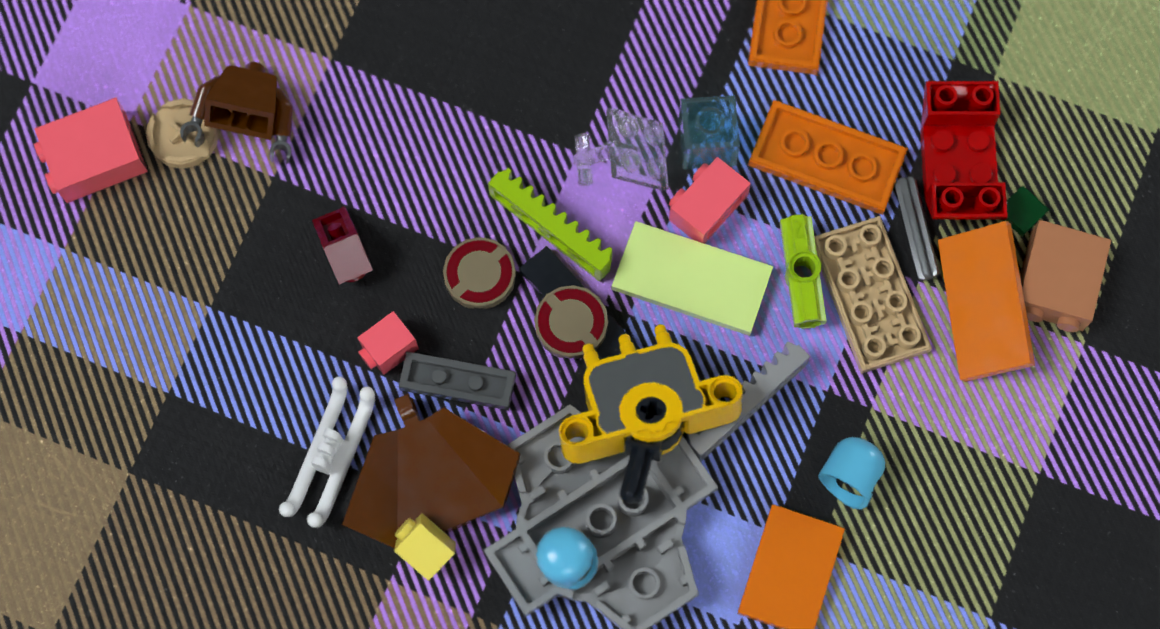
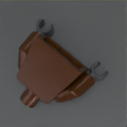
[180,62,293,164]

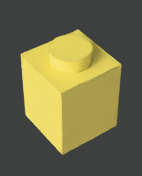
[394,513,456,581]

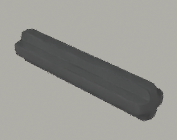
[895,177,939,280]

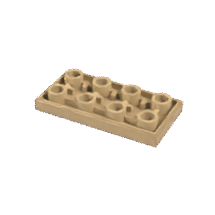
[814,216,932,374]

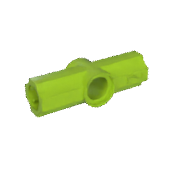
[780,214,827,329]

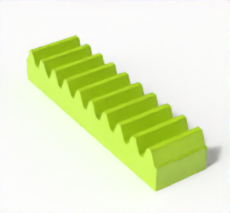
[488,168,612,282]

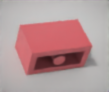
[669,156,751,244]

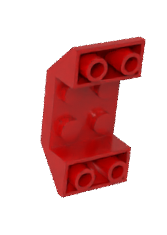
[921,81,1008,219]

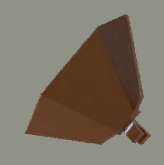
[342,394,521,548]

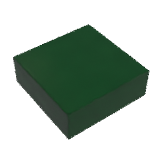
[1003,185,1049,237]

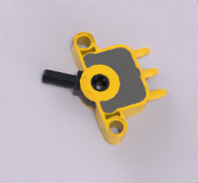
[559,324,743,504]

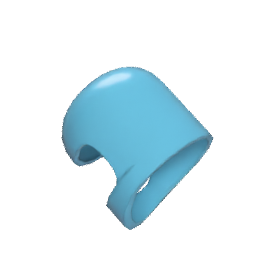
[819,437,886,509]
[536,526,599,590]

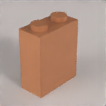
[1020,220,1111,332]

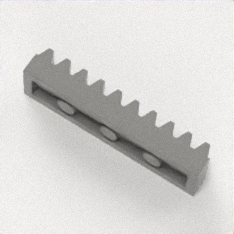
[686,342,810,462]

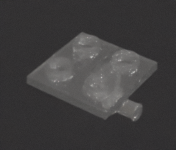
[573,108,669,191]

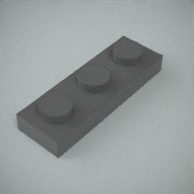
[399,352,516,411]

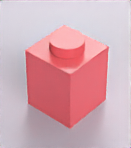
[357,311,419,375]

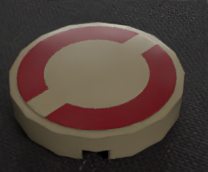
[443,237,516,309]
[534,285,608,359]

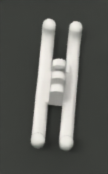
[279,377,375,528]

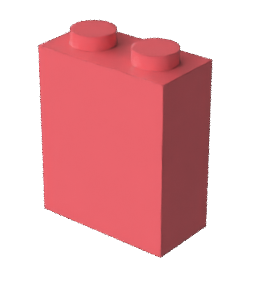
[34,98,148,203]

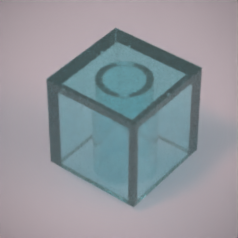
[678,95,740,169]

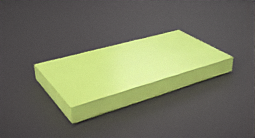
[611,221,773,336]

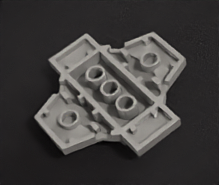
[483,405,718,629]

